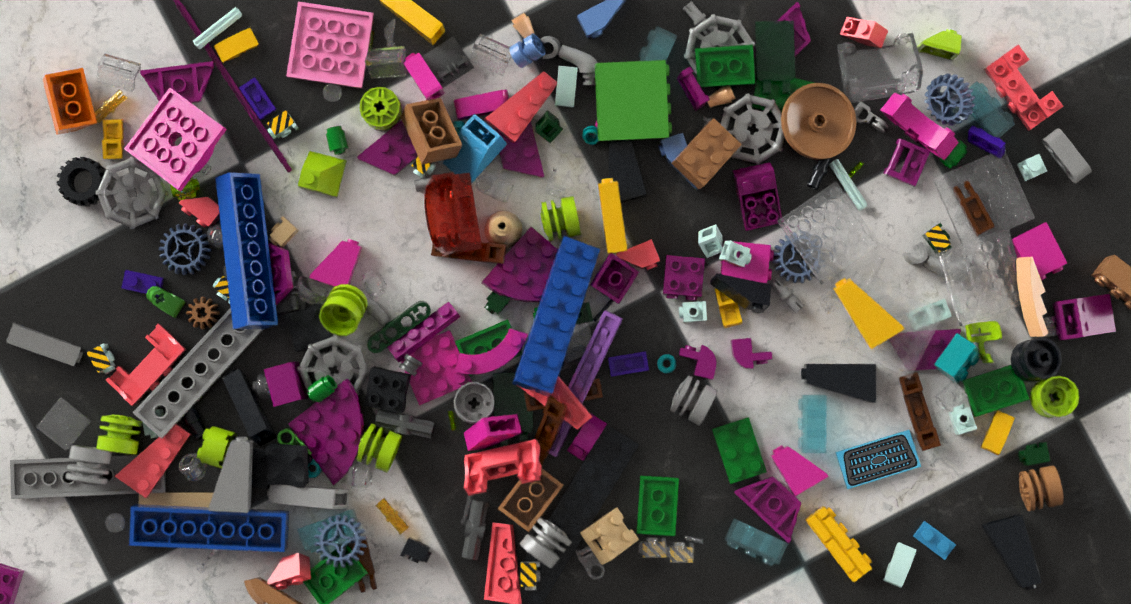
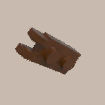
[953,181,995,236]
[347,540,377,593]

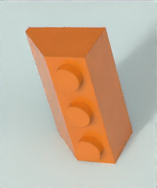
[43,68,97,135]

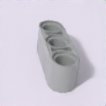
[1042,128,1092,183]

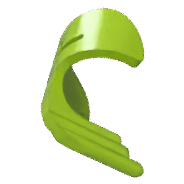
[965,321,1002,364]

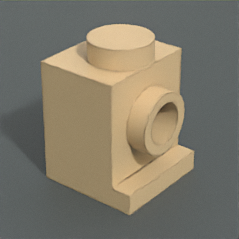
[269,216,299,247]

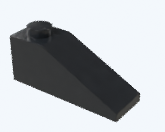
[710,273,771,313]

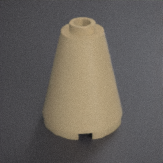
[484,211,523,249]

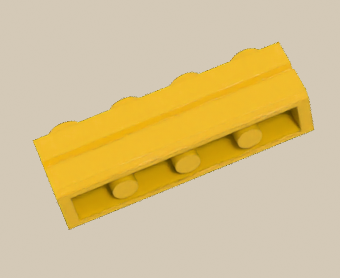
[805,506,872,582]

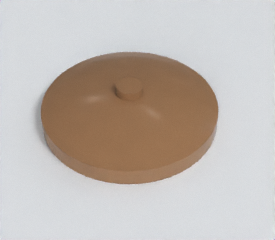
[781,83,856,160]

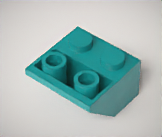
[934,333,980,385]

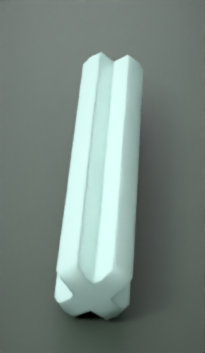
[193,7,242,49]
[829,159,867,210]

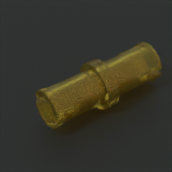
[94,89,128,123]
[375,497,409,535]

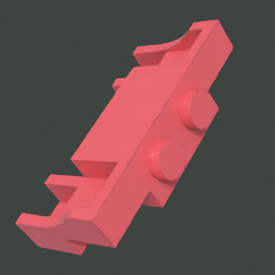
[984,45,1064,131]
[106,323,187,406]
[464,439,542,496]

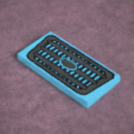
[835,430,921,489]

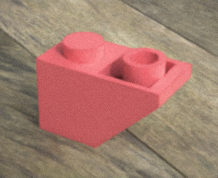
[840,17,888,48]
[179,197,220,228]
[268,553,311,590]

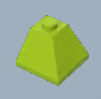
[916,29,962,61]
[297,151,347,197]

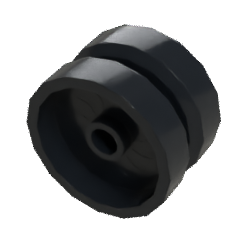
[1010,337,1062,382]

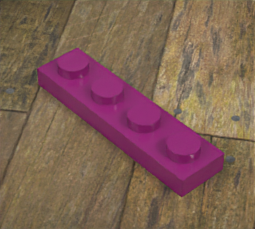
[387,301,460,363]

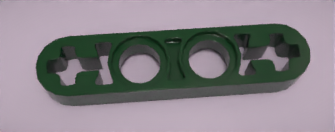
[367,301,431,353]

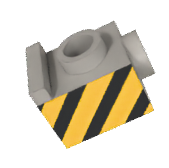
[520,562,540,590]

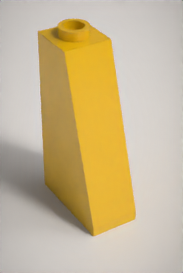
[379,0,445,46]
[598,178,627,253]
[833,278,904,349]

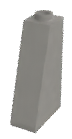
[7,322,83,366]
[209,437,253,513]
[267,485,349,509]

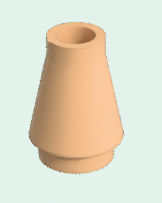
[511,13,536,38]
[708,85,736,108]

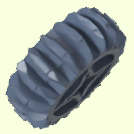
[924,74,976,126]
[159,223,211,275]
[772,232,824,283]
[314,515,367,568]

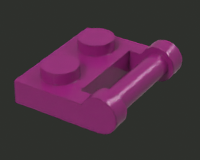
[677,67,710,111]
[883,138,930,187]

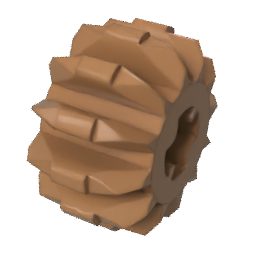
[186,297,220,329]

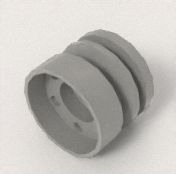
[670,375,718,426]
[454,382,494,424]
[66,445,112,485]
[520,517,572,569]

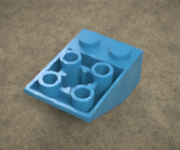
[443,114,507,186]

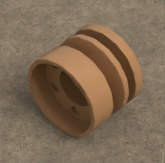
[1019,465,1063,511]

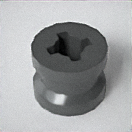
[399,354,423,376]

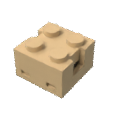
[580,508,639,565]

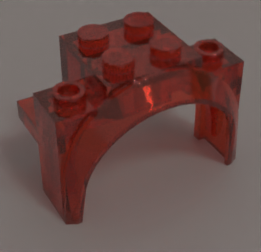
[424,172,482,257]

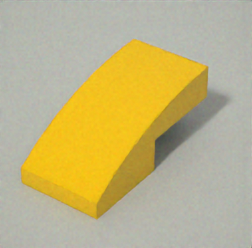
[214,28,259,63]
[102,119,124,159]
[714,288,742,328]
[981,410,1015,455]

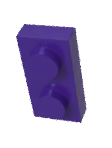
[239,77,277,120]
[968,125,1006,159]
[121,270,164,297]
[608,351,649,377]

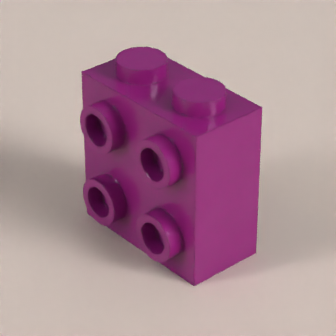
[663,255,705,301]
[0,563,24,604]

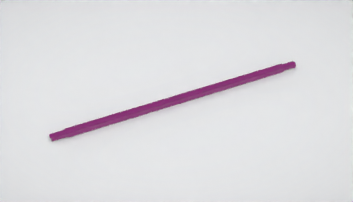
[173,0,292,172]

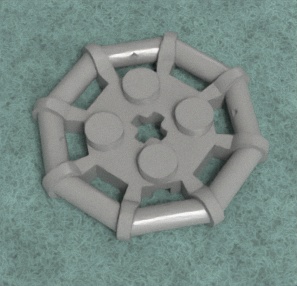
[684,14,755,74]
[721,93,785,165]
[96,157,168,229]
[297,335,370,396]

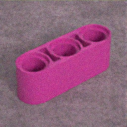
[453,89,509,120]

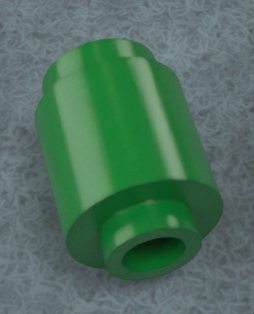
[326,126,348,155]
[939,140,968,169]
[308,375,337,403]

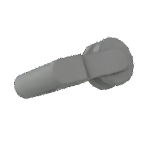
[854,101,888,133]

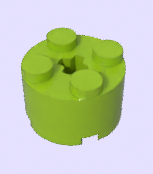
[197,426,237,469]

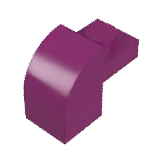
[730,338,772,369]
[678,345,716,380]
[567,414,607,461]

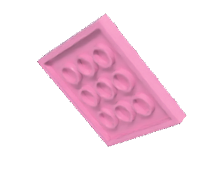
[286,1,374,89]

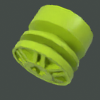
[359,87,402,131]
[540,196,581,242]
[319,284,368,336]
[1030,376,1079,418]
[96,414,142,454]
[356,423,402,473]

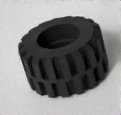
[57,157,110,207]

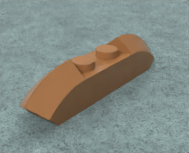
[244,577,302,604]

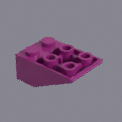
[733,162,783,231]
[1052,294,1116,340]

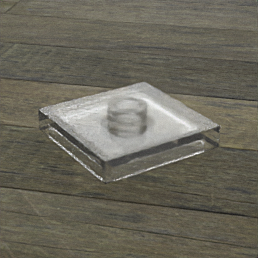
[36,397,91,451]

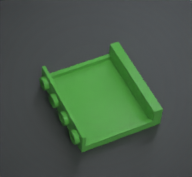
[595,60,672,141]

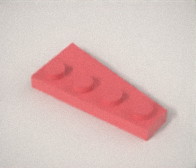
[484,71,557,143]
[518,376,593,430]
[115,424,192,498]
[484,522,522,604]

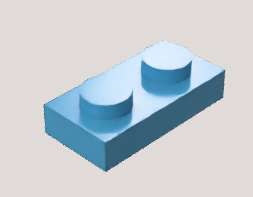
[913,521,956,560]

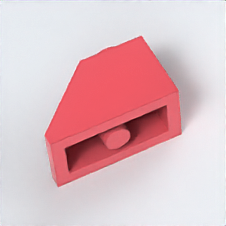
[616,239,660,271]

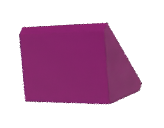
[590,253,639,304]
[264,361,308,407]

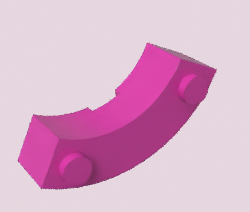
[880,92,959,160]
[454,328,528,375]

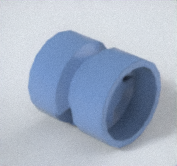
[510,33,546,68]

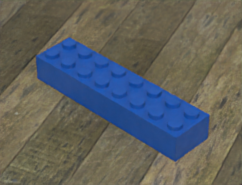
[215,172,278,329]
[512,236,600,397]
[129,504,289,552]

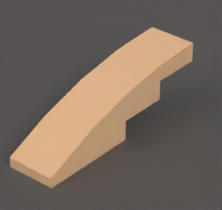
[1016,257,1048,337]

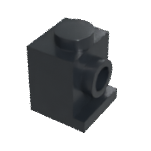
[400,537,432,563]

